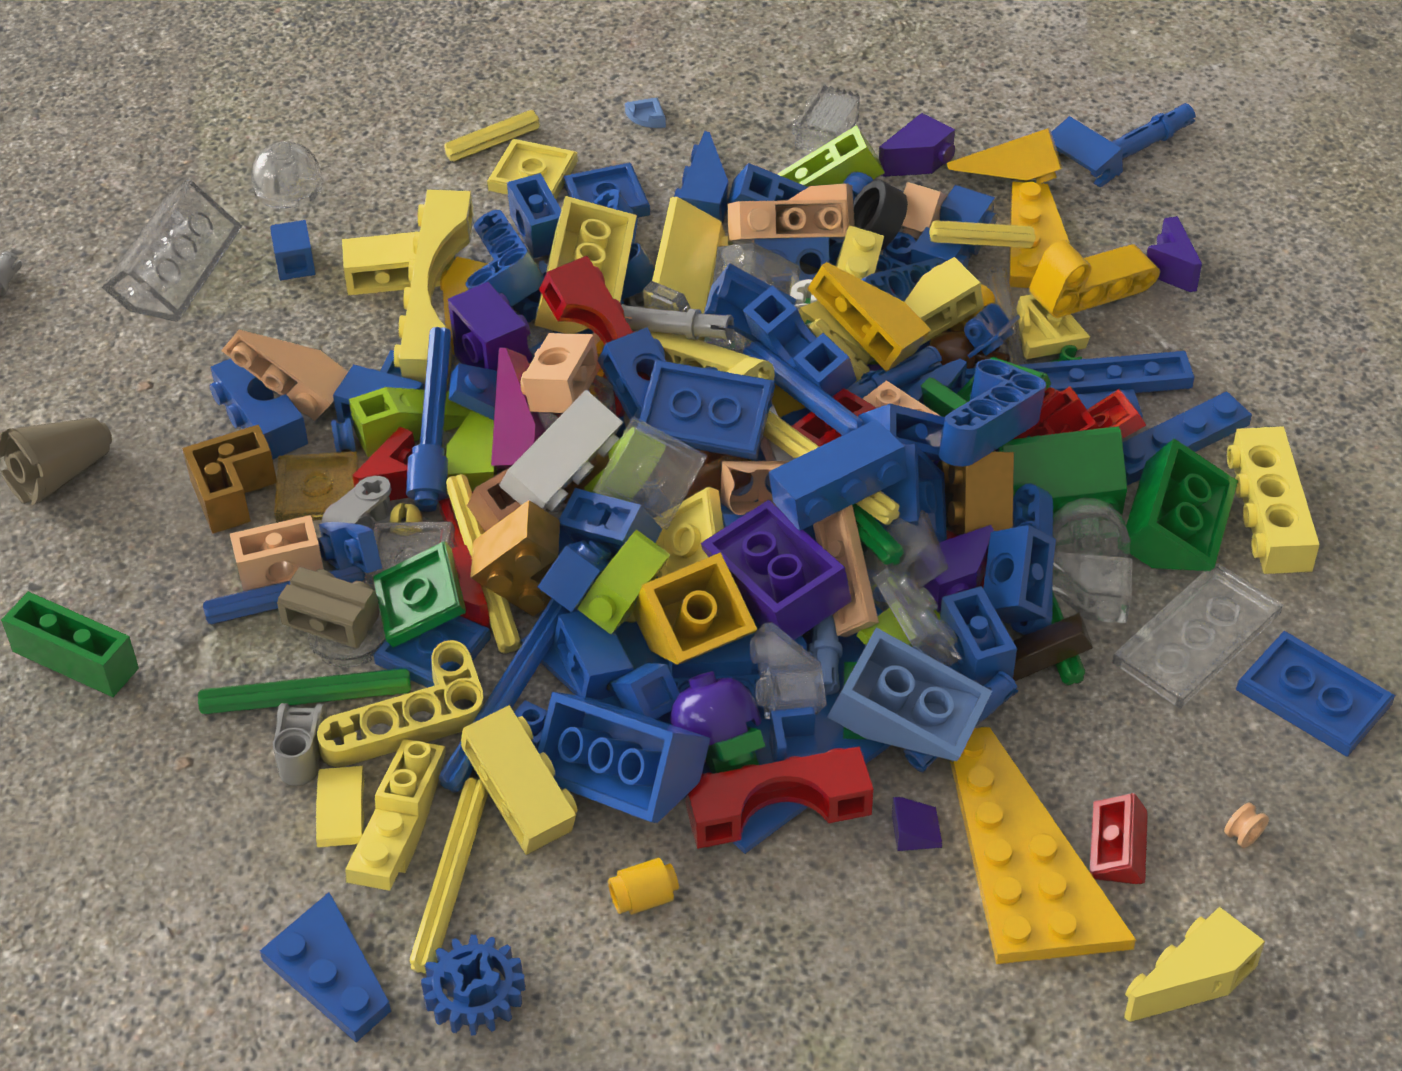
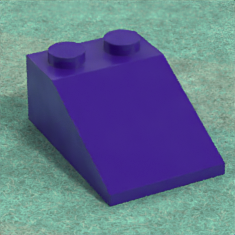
[701,500,852,647]

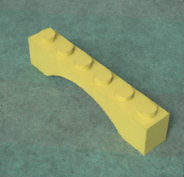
[394,190,474,385]

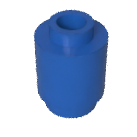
[406,444,448,507]

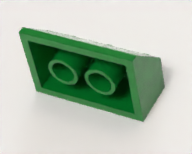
[999,426,1127,525]
[1119,439,1238,571]

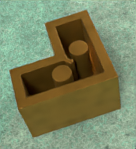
[182,424,278,534]
[937,452,1014,534]
[470,500,560,616]

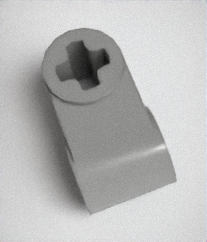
[321,476,395,537]
[273,703,327,786]

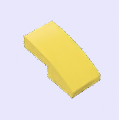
[316,766,365,848]

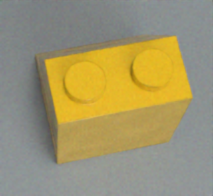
[633,552,757,665]

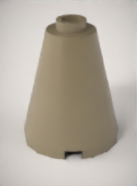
[0,418,112,505]

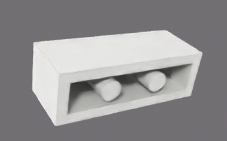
[499,390,623,512]

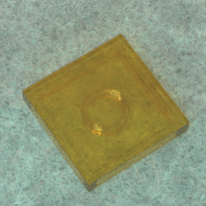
[274,451,359,523]

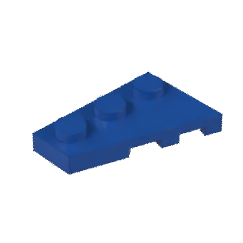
[260,892,391,1043]

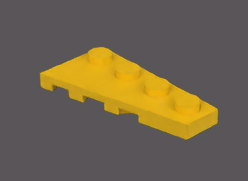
[1009,182,1070,288]

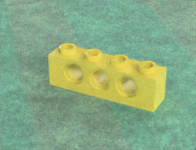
[1227,426,1320,574]

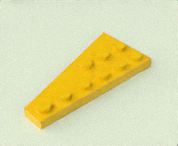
[950,727,1136,964]

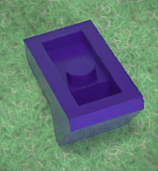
[1146,216,1202,292]

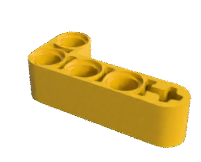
[1029,240,1160,318]

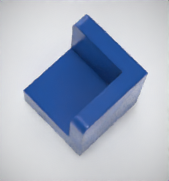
[270,220,316,281]
[611,663,680,719]
[769,707,818,762]

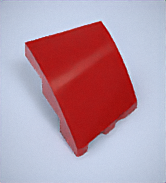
[1029,386,1146,439]

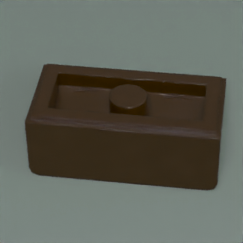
[1013,612,1093,681]

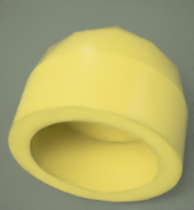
[390,503,423,538]

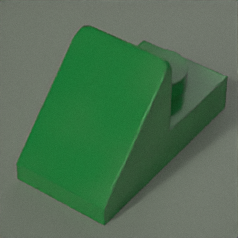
[705,726,765,774]

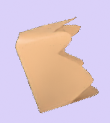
[720,461,790,515]

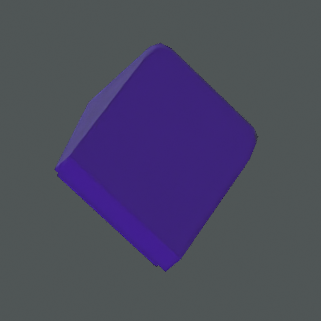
[892,797,942,851]

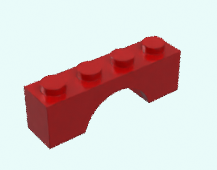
[539,255,650,418]
[685,746,874,849]

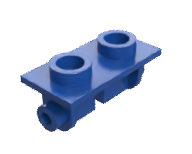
[964,303,1020,358]

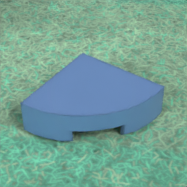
[625,97,666,128]

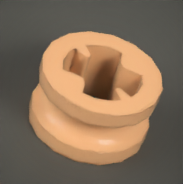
[1224,802,1269,848]

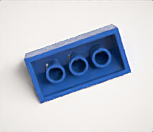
[538,692,710,823]

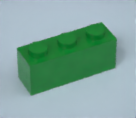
[1,591,139,698]

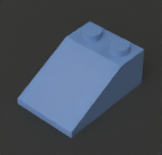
[827,628,992,762]

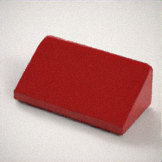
[1090,793,1148,884]

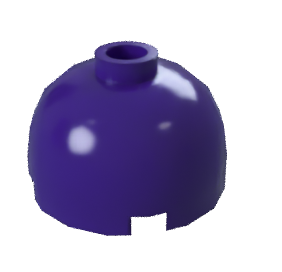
[671,671,762,745]

